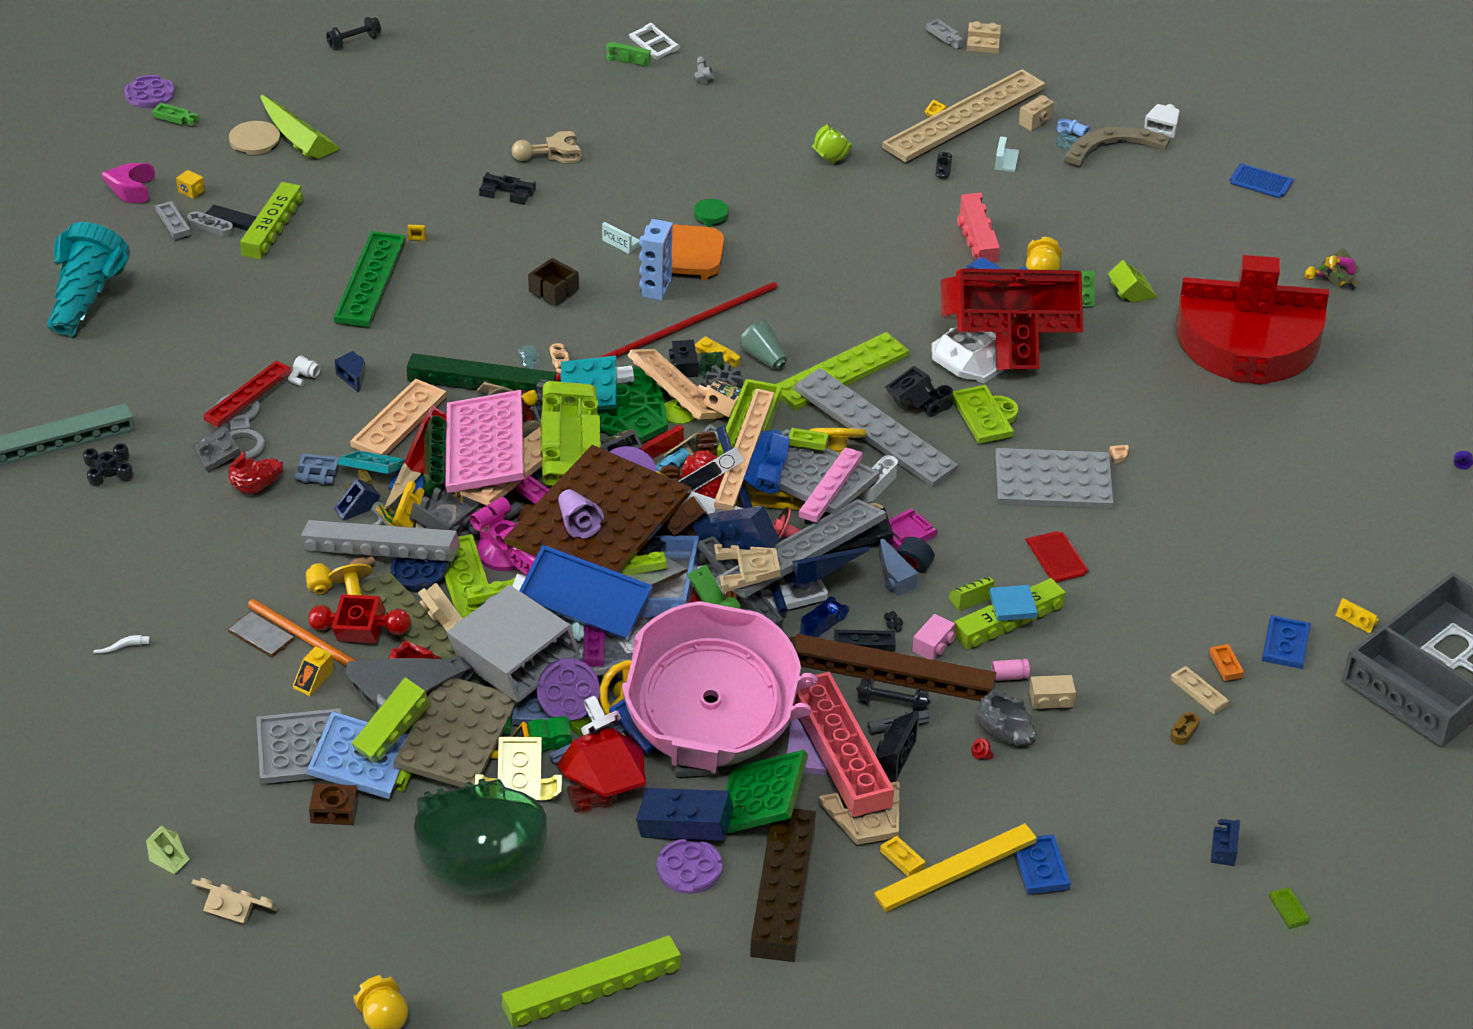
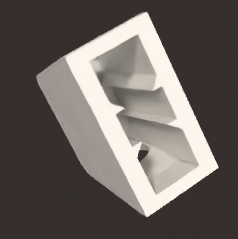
[1144,104,1179,138]

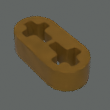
[1170,712,1200,745]

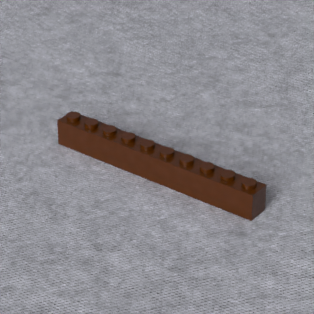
[795,634,997,701]

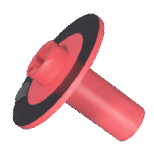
[772,507,800,539]

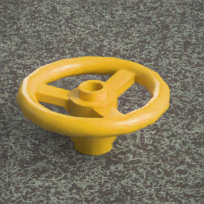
[809,428,867,454]
[599,660,632,722]

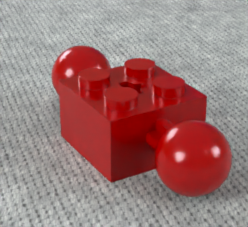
[308,594,411,644]

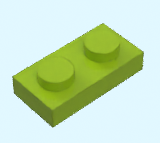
[788,428,829,451]

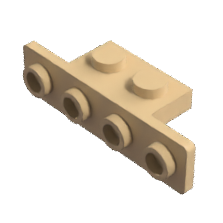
[418,583,463,631]
[191,878,279,925]

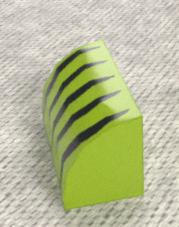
[948,577,995,611]

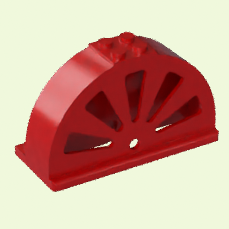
[1176,255,1329,384]
[940,268,1084,370]

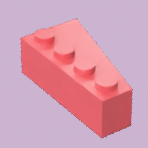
[957,192,1000,262]

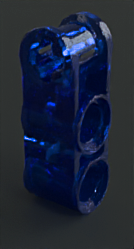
[800,596,849,637]

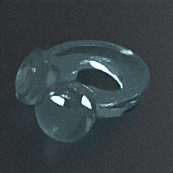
[1057,130,1078,150]

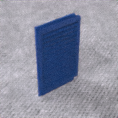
[1230,163,1294,198]

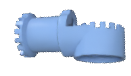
[1057,118,1090,137]

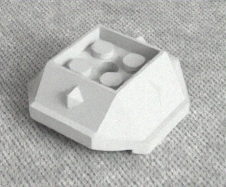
[931,326,1005,383]

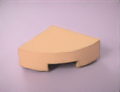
[1109,445,1129,464]

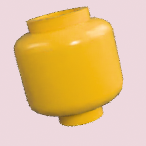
[306,563,333,595]

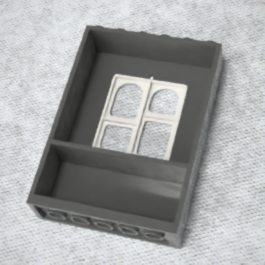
[1342,572,1473,747]

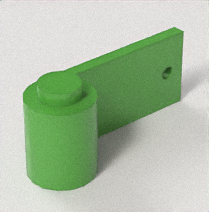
[687,565,741,609]

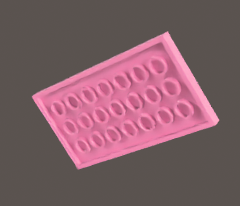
[446,390,524,493]

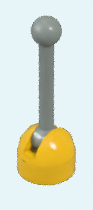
[521,390,541,425]

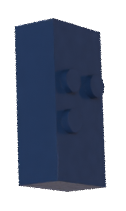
[693,506,780,550]
[636,788,734,840]

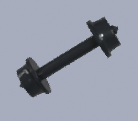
[326,17,381,48]
[856,678,931,711]

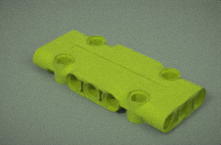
[540,381,600,486]

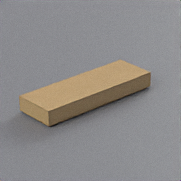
[1170,666,1229,715]

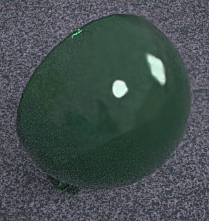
[414,778,547,895]

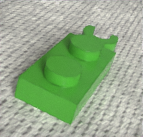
[152,103,199,126]

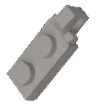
[925,19,963,49]

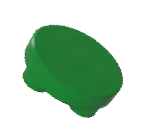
[694,198,729,227]

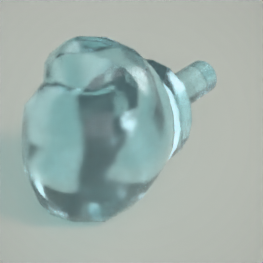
[518,345,539,369]

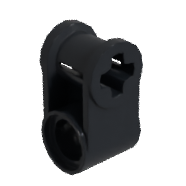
[920,385,953,417]

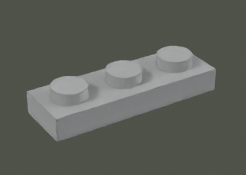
[155,201,191,239]

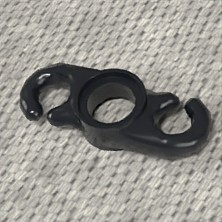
[935,152,952,178]

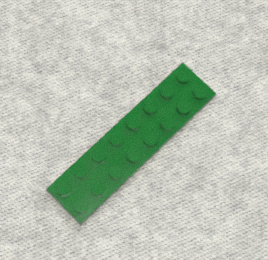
[334,231,406,327]

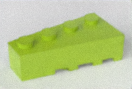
[352,677,431,764]

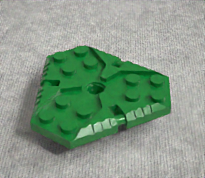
[597,364,668,443]

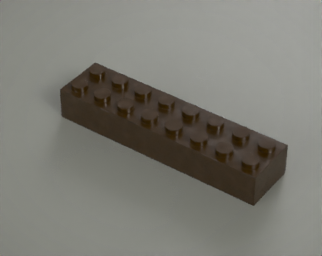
[750,809,816,962]

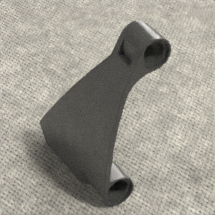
[345,655,473,710]

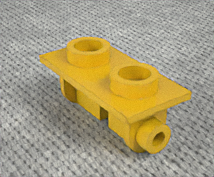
[1335,598,1380,633]

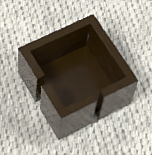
[528,258,579,305]

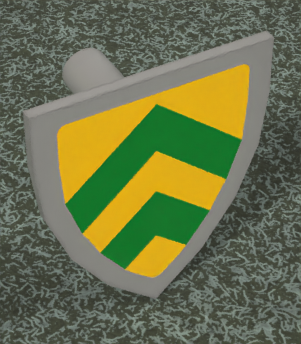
[371,502,396,526]

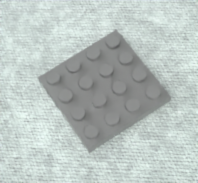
[256,708,341,784]

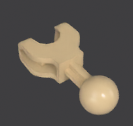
[511,131,583,164]

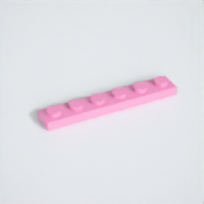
[799,448,863,523]

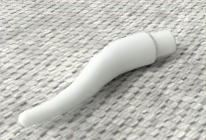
[93,635,150,654]

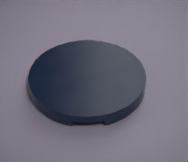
[391,557,450,591]

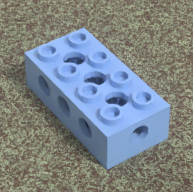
[639,219,673,300]

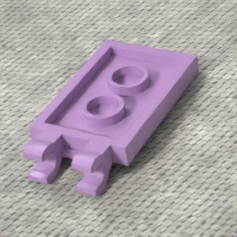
[787,718,828,775]

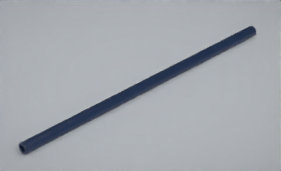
[716,426,788,614]

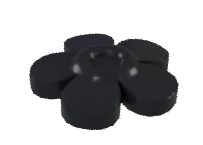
[884,611,903,632]

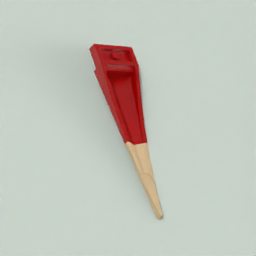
[384,405,447,510]

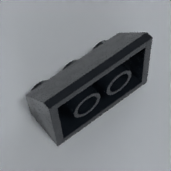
[876,711,919,782]

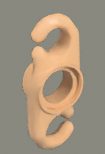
[549,343,570,374]

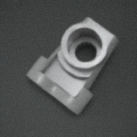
[695,57,714,85]

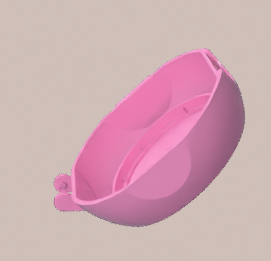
[622,601,818,774]

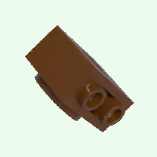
[309,783,358,826]

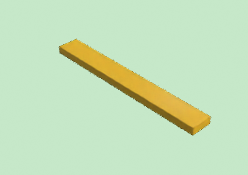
[874,823,1037,912]

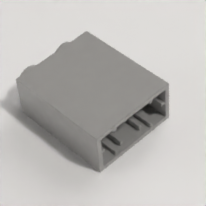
[447,585,580,703]

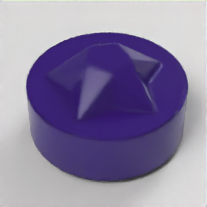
[1454,451,1473,469]

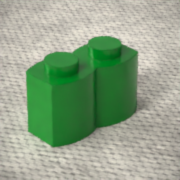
[527,716,572,752]

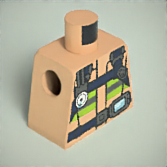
[697,380,741,417]

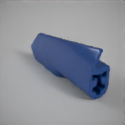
[744,430,790,494]

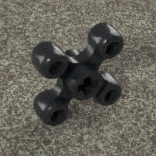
[83,443,133,485]

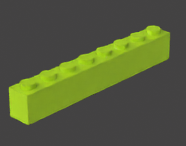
[502,935,681,1028]

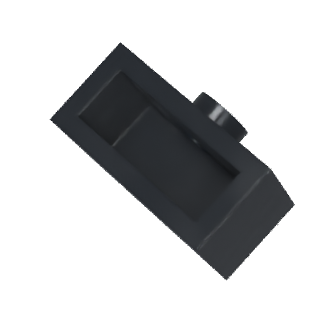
[669,339,699,378]

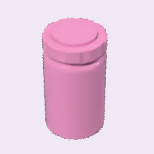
[991,659,1030,681]

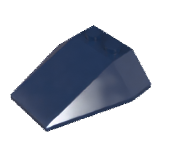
[783,546,869,589]

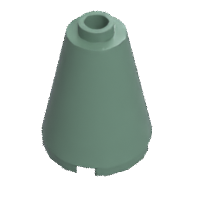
[739,320,787,370]

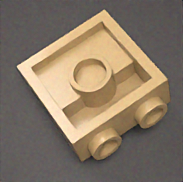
[966,21,1001,53]

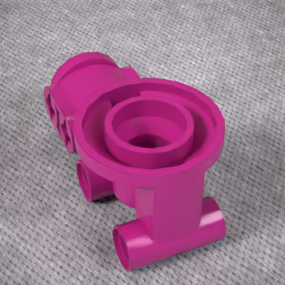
[470,497,536,575]

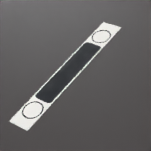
[678,447,745,492]

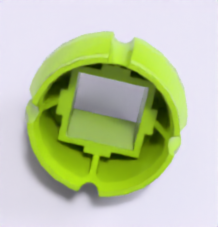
[812,123,853,164]

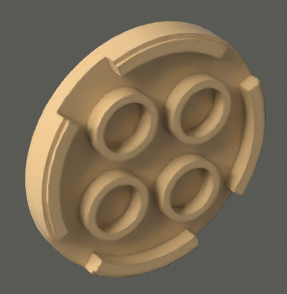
[229,121,280,155]

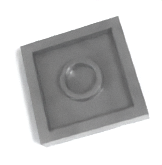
[192,426,241,472]

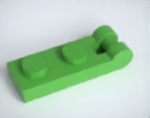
[606,42,651,67]

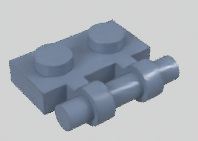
[295,453,339,485]

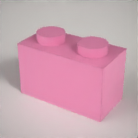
[912,614,956,660]

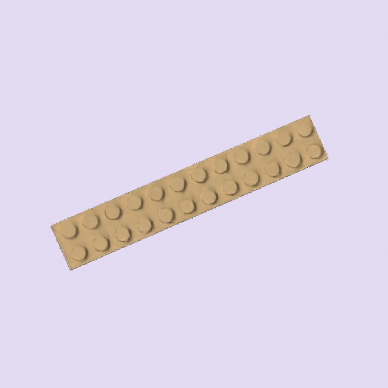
[882,69,1045,162]

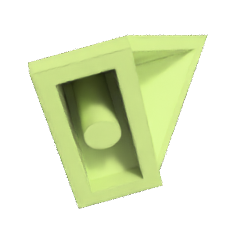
[146,826,190,874]

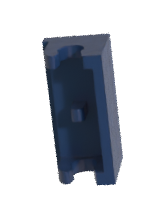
[1210,819,1240,866]

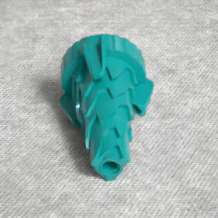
[47,222,130,338]

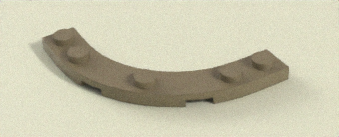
[1064,127,1171,166]

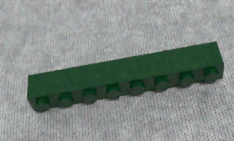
[406,353,557,395]

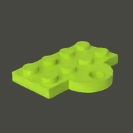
[953,385,1018,444]

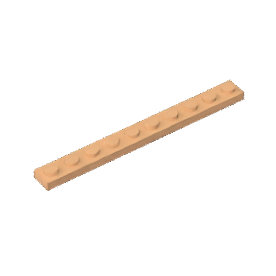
[714,389,774,511]

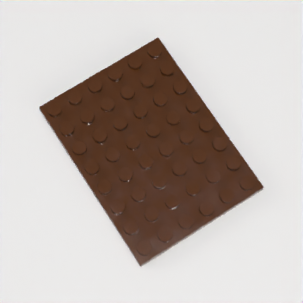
[504,445,692,573]

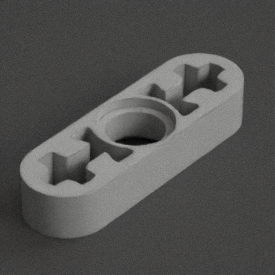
[187,211,233,238]

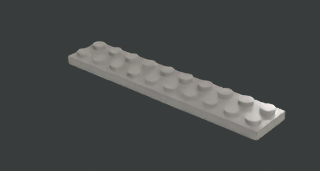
[794,368,958,488]
[717,499,886,598]

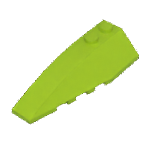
[261,94,340,159]

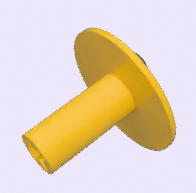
[328,564,372,595]

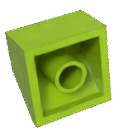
[1108,259,1157,302]

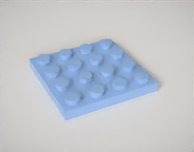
[307,711,408,799]

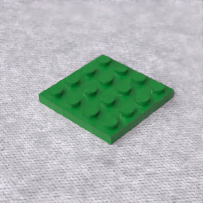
[725,749,808,834]

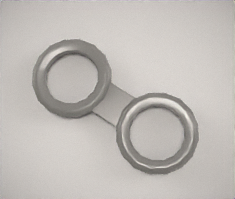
[216,394,265,460]

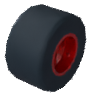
[897,537,935,573]

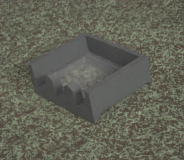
[410,480,484,535]

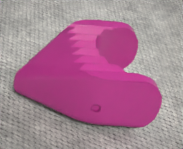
[101,163,155,203]

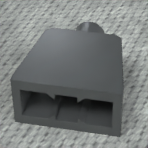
[601,429,643,452]

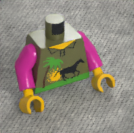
[1304,248,1360,290]

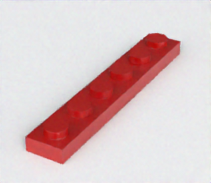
[203,360,291,428]

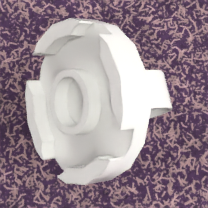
[581,696,621,735]

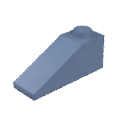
[879,539,918,596]

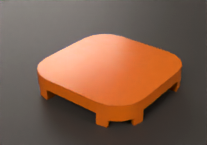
[672,224,724,281]

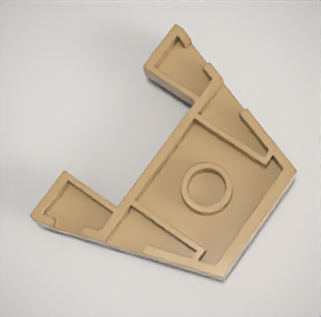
[714,544,781,592]
[819,781,900,845]

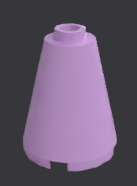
[558,489,604,538]

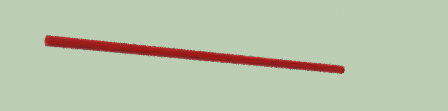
[556,282,777,382]

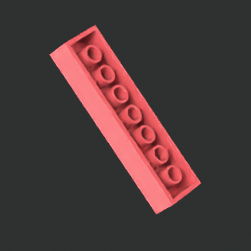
[794,671,894,817]

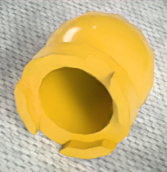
[1026,237,1062,270]
[353,975,408,1029]

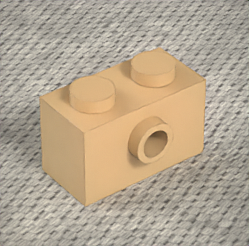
[1019,95,1054,131]
[1029,675,1076,709]

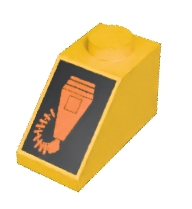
[293,646,334,696]

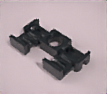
[479,172,536,205]

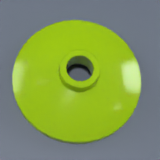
[664,399,696,425]

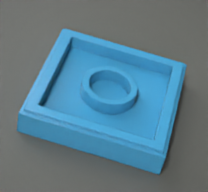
[989,585,1037,621]

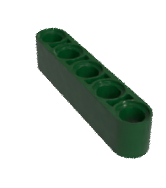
[423,416,447,496]

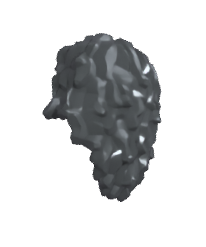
[977,689,1037,746]

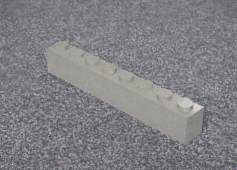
[301,520,460,562]

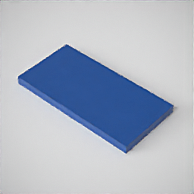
[519,545,653,641]

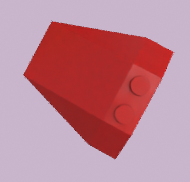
[557,728,646,797]

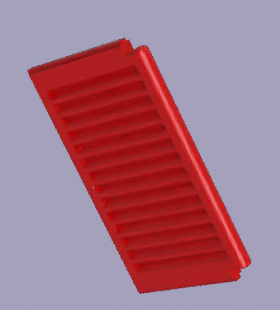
[1025,531,1089,582]

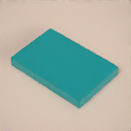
[338,450,405,474]

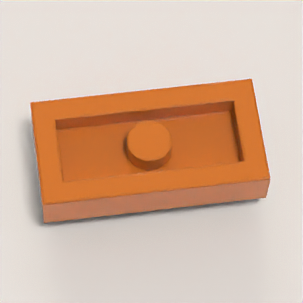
[1209,644,1244,681]

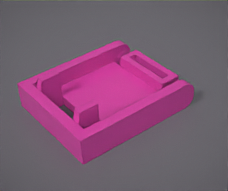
[885,508,938,550]

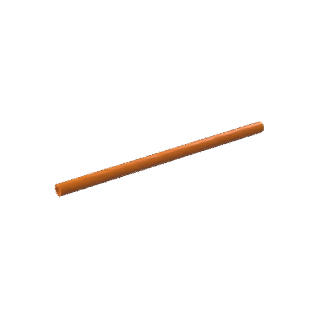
[248,599,356,667]

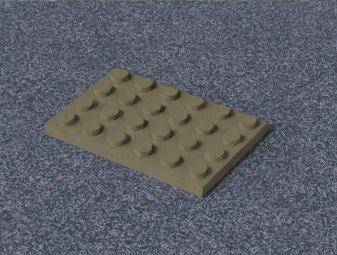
[394,678,518,791]

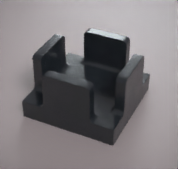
[885,366,935,411]

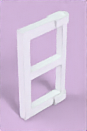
[629,23,680,59]

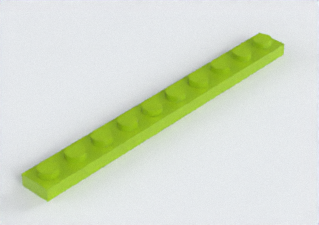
[466,551,667,605]

